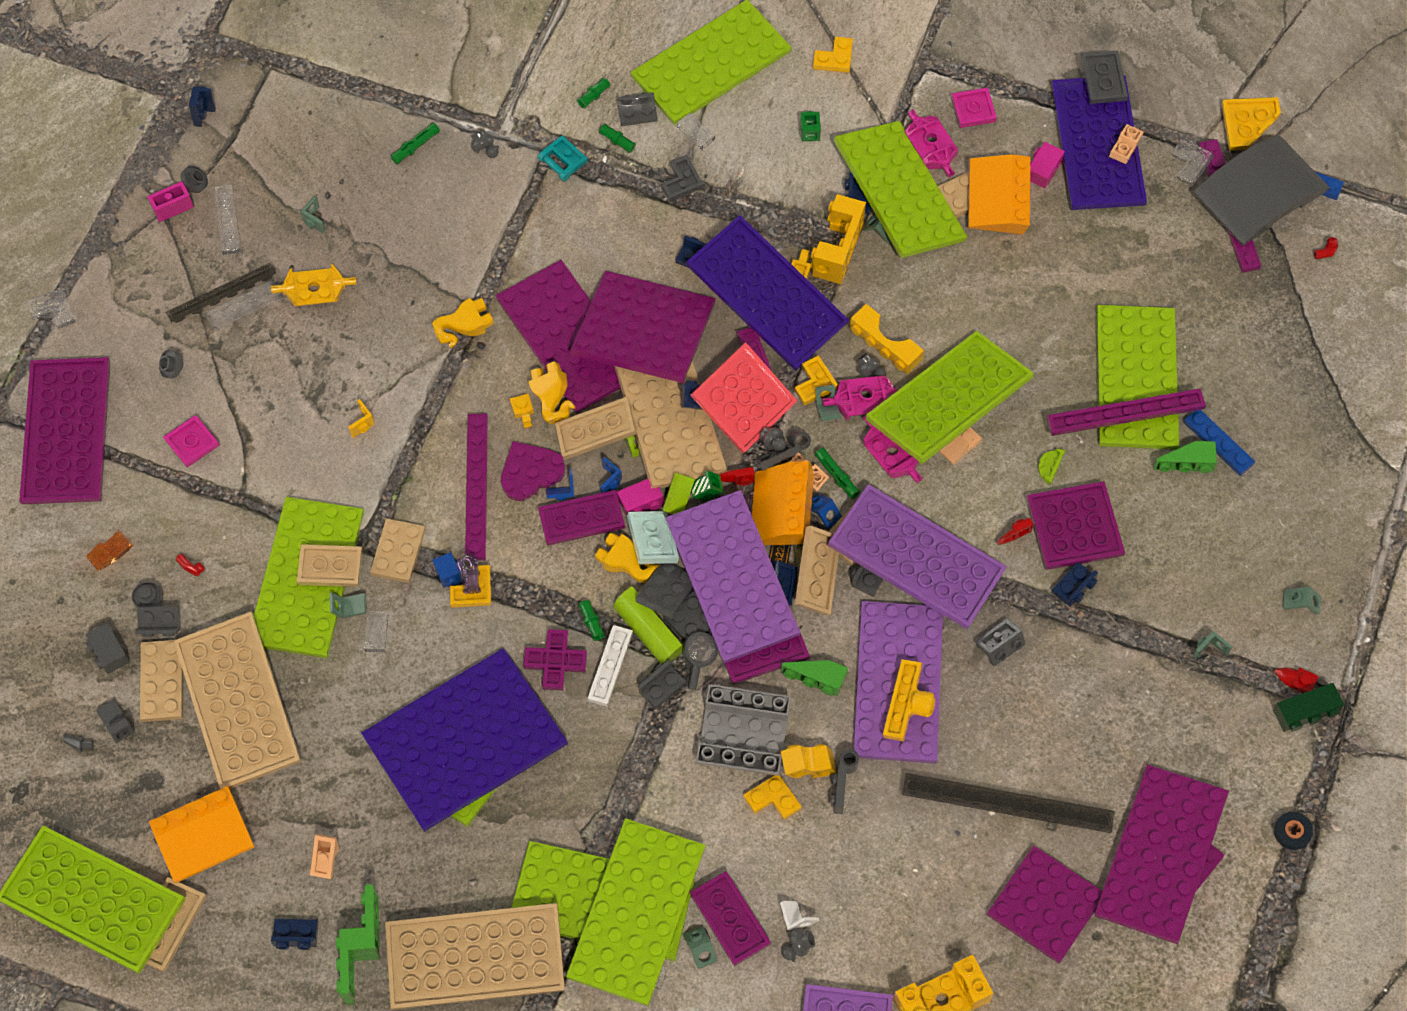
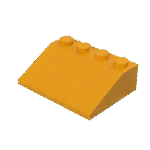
[968,154,1030,235]
[751,461,814,545]
[149,786,255,883]

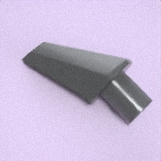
[63,734,94,753]

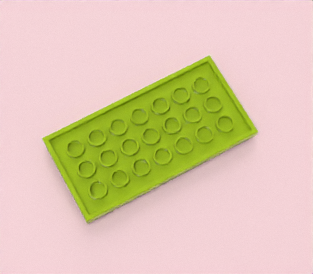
[630,0,792,125]
[834,121,967,258]
[1097,305,1179,450]
[866,331,1034,464]
[254,497,364,659]
[566,818,706,1007]
[0,825,186,975]
[511,841,695,962]

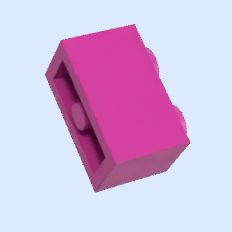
[1030,142,1065,189]
[147,181,194,223]
[617,479,664,518]

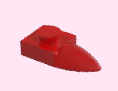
[719,467,755,486]
[997,517,1034,545]
[1275,667,1319,693]

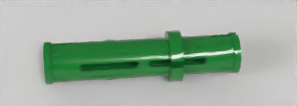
[390,122,440,165]
[815,448,860,499]

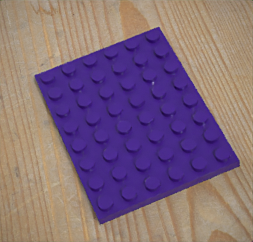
[361,648,568,832]

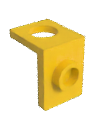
[348,399,375,438]

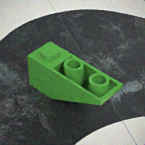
[1154,441,1217,473]
[781,660,848,697]

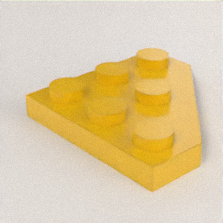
[1222,97,1281,151]

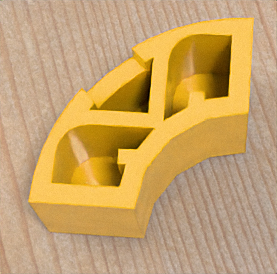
[781,744,837,779]

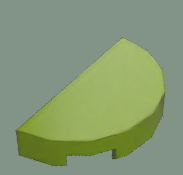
[624,435,639,458]
[1038,448,1066,485]

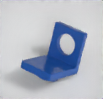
[600,457,622,493]
[547,468,574,500]
[811,493,842,529]

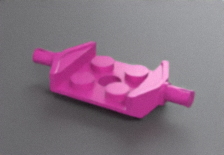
[905,109,958,177]
[822,376,898,420]
[863,415,923,484]

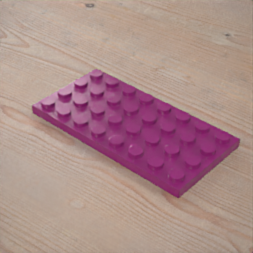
[496,260,621,414]
[19,357,110,505]
[1095,764,1229,945]

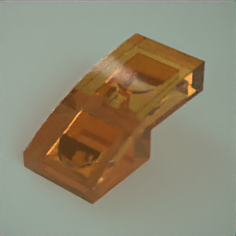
[85,531,133,571]

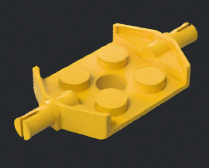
[271,264,357,306]

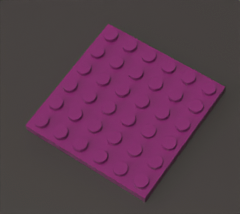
[570,271,716,384]

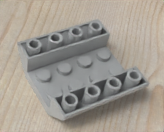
[696,684,791,776]

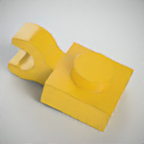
[792,249,811,279]
[510,394,534,429]

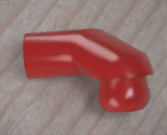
[1314,237,1339,259]
[176,554,205,576]

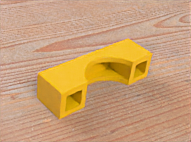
[850,304,924,374]

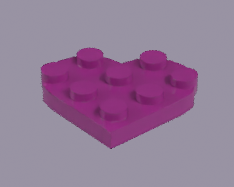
[501,441,565,501]

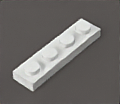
[588,625,633,707]

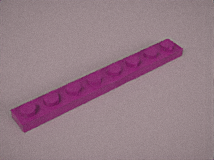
[1198,139,1261,273]
[1047,388,1206,436]
[465,414,488,561]

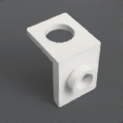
[780,901,820,930]

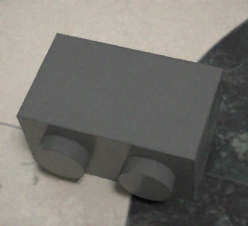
[86,622,130,674]

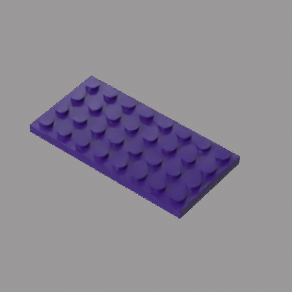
[1051,75,1147,210]
[686,215,849,371]

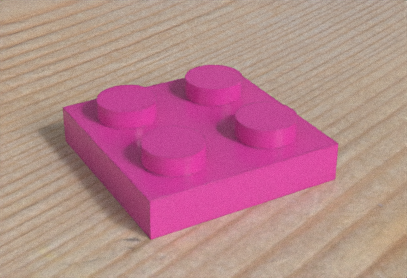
[951,88,997,128]
[163,415,220,468]

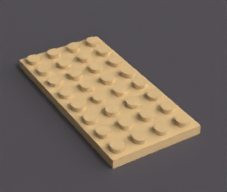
[614,361,728,489]
[174,612,301,789]
[385,903,565,1010]

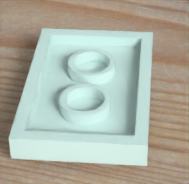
[627,511,679,564]

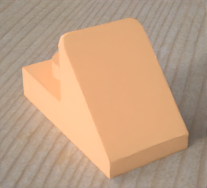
[939,427,982,465]
[310,834,339,879]

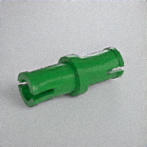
[577,77,611,109]
[599,123,636,153]
[578,600,605,641]

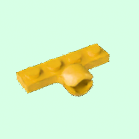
[883,659,935,742]

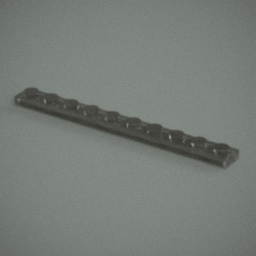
[902,773,1115,833]

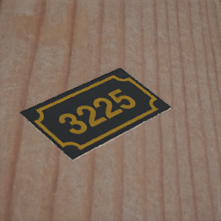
[769,545,791,564]

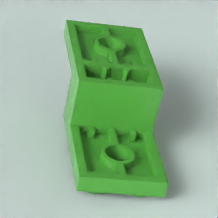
[336,884,380,1005]

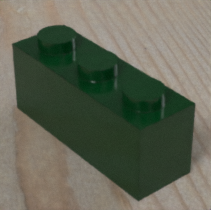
[1273,683,1344,732]

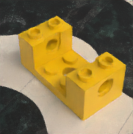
[811,194,866,285]
[893,955,994,1011]

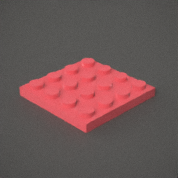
[690,342,797,453]

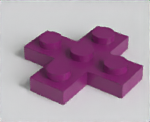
[524,629,587,691]

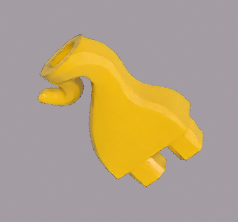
[432,298,494,348]
[528,362,575,425]
[595,533,659,583]

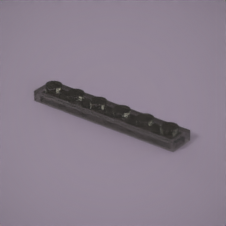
[165,263,276,323]

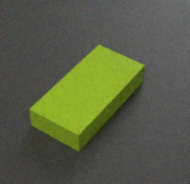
[663,473,695,514]

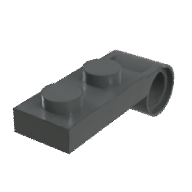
[754,429,811,471]
[831,749,859,814]

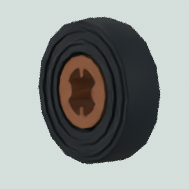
[1274,812,1313,850]

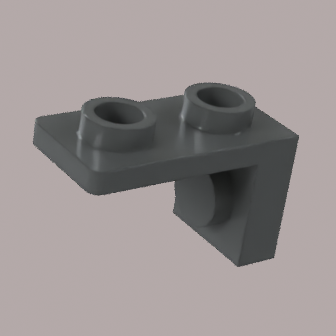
[96,700,135,744]

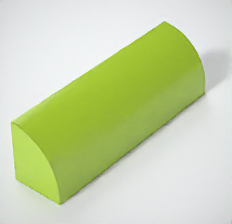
[613,586,683,663]

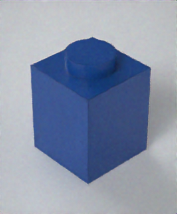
[432,552,462,588]

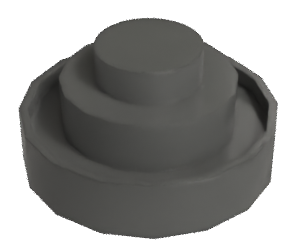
[180,166,208,193]
[159,350,183,379]
[132,582,163,608]

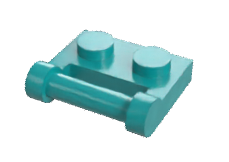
[538,135,588,182]

